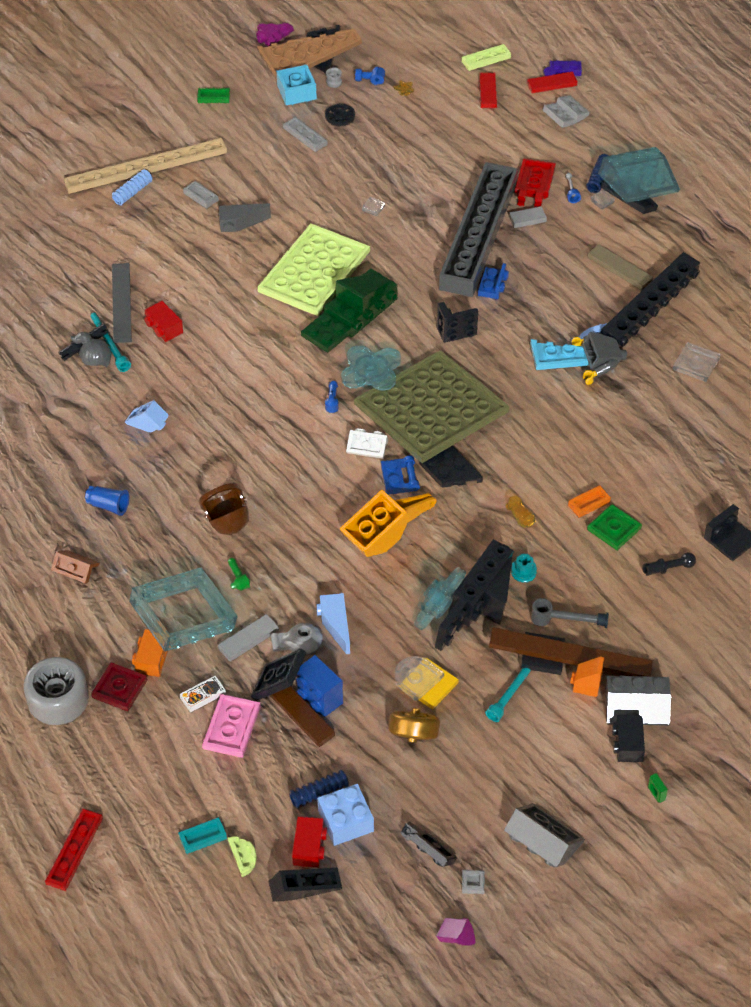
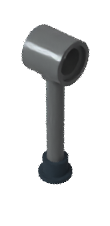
[531,598,609,628]

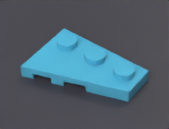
[530,339,589,370]

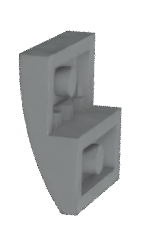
[543,95,590,128]

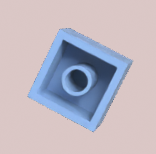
[317,783,374,846]

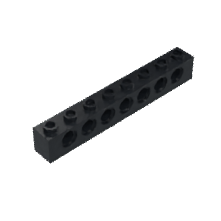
[601,252,700,348]

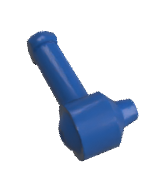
[325,381,339,413]

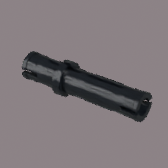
[58,323,109,362]

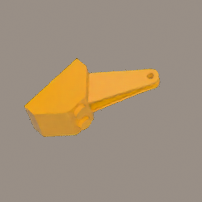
[340,490,437,557]

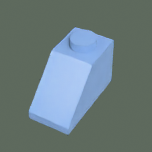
[125,400,169,432]

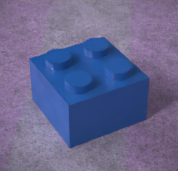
[296,655,343,717]

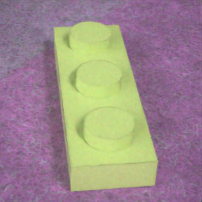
[462,44,511,71]

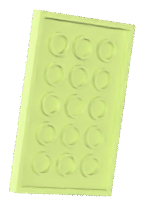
[258,224,370,316]

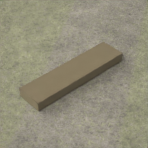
[588,244,653,290]

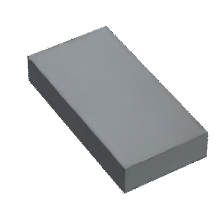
[183,181,219,209]
[509,206,547,228]

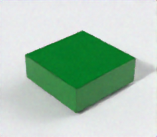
[648,773,668,803]

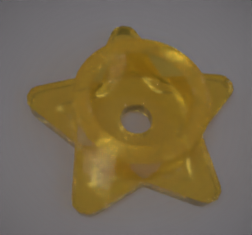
[394,80,414,96]

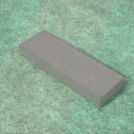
[283,117,327,152]
[218,614,279,662]

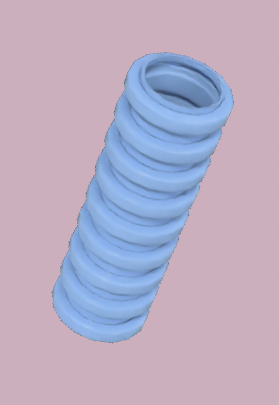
[112,169,152,205]

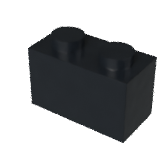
[612,715,645,762]

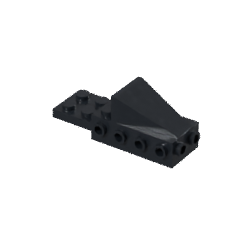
[435,539,514,651]

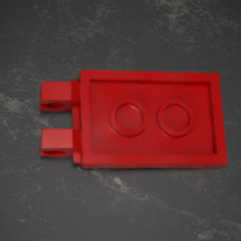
[515,159,556,208]

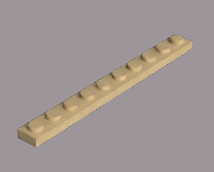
[63,138,227,194]

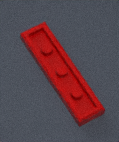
[45,808,103,891]

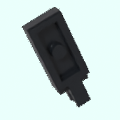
[401,822,457,867]

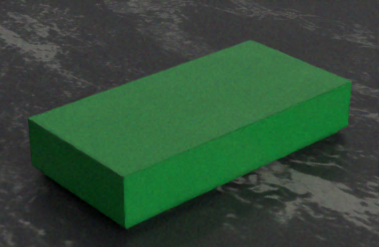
[197,88,230,103]

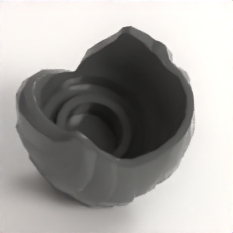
[70,332,111,368]

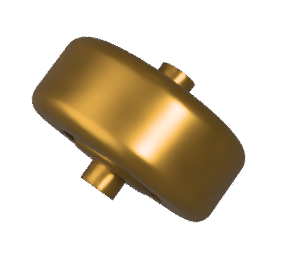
[389,708,440,743]

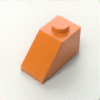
[570,657,604,697]

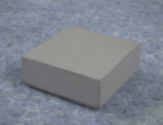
[462,870,485,894]

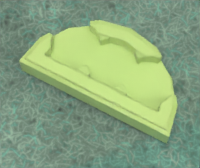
[228,836,257,877]

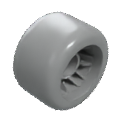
[24,657,89,725]

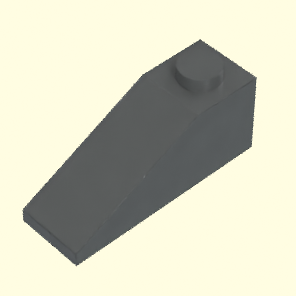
[219,203,271,232]

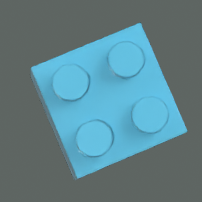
[276,65,317,106]

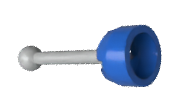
[566,173,581,204]

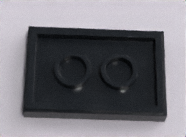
[251,649,306,701]

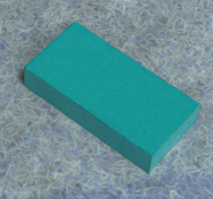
[178,817,227,854]

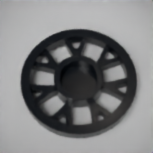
[325,104,355,126]

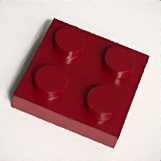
[91,662,148,712]

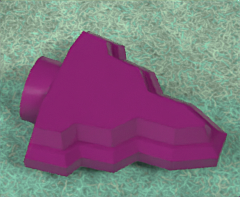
[256,23,294,47]

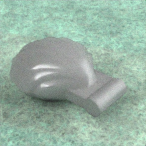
[271,623,323,656]

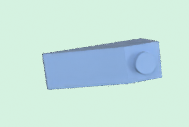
[316,593,350,654]

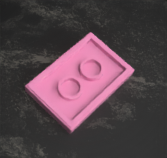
[202,694,261,758]

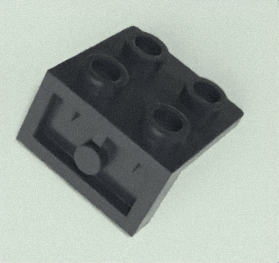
[437,302,478,343]
[704,504,751,561]

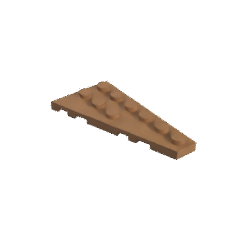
[257,29,362,81]

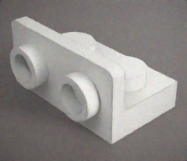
[346,429,388,459]

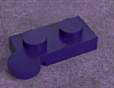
[544,60,582,76]

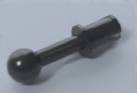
[642,552,696,576]

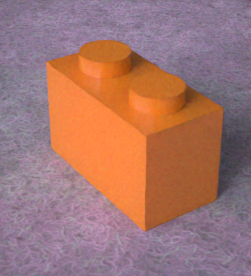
[132,629,170,677]

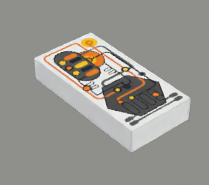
[180,676,226,712]

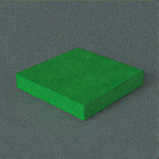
[587,504,642,551]

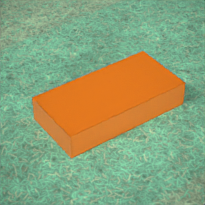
[568,485,611,518]

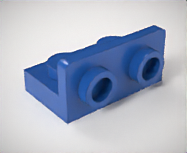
[478,263,509,299]

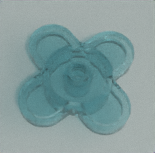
[341,346,401,391]
[414,567,466,630]

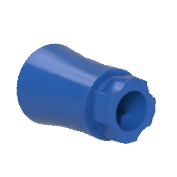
[85,486,130,516]

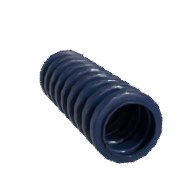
[586,154,612,193]
[289,770,349,808]

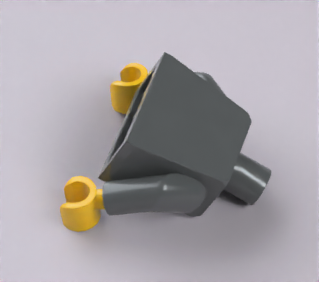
[572,332,627,385]

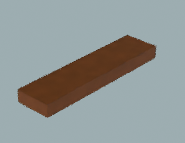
[269,686,335,747]

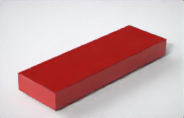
[527,72,577,93]
[479,73,497,108]

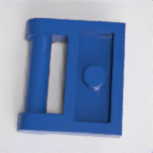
[381,456,420,495]

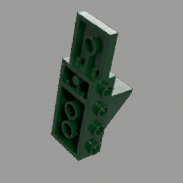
[301,269,398,353]

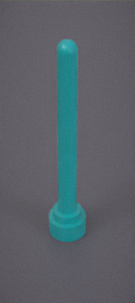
[90,312,131,372]
[485,668,531,722]

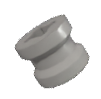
[326,68,342,88]

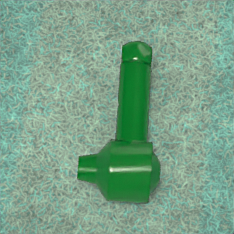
[227,558,250,591]

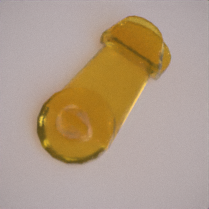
[506,496,535,528]

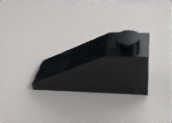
[268,867,342,902]

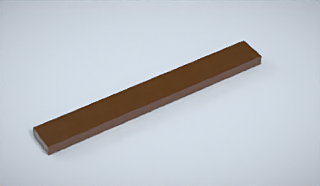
[489,627,653,677]

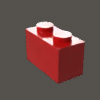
[144,301,183,342]
[292,816,328,868]

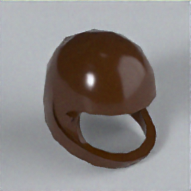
[199,483,249,535]

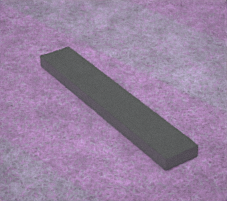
[112,263,132,343]

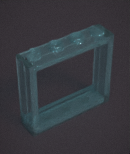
[129,567,237,651]

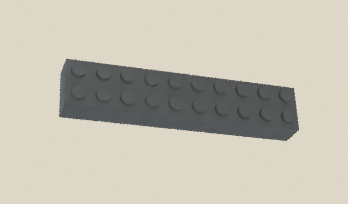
[439,162,518,297]

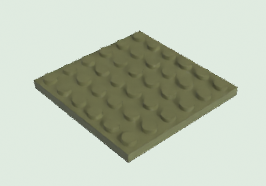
[354,350,510,463]

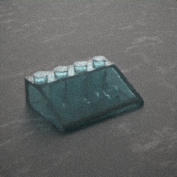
[598,147,680,203]

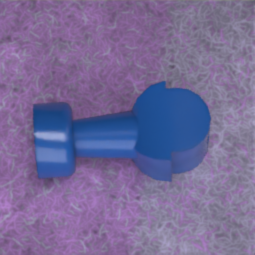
[355,66,385,85]

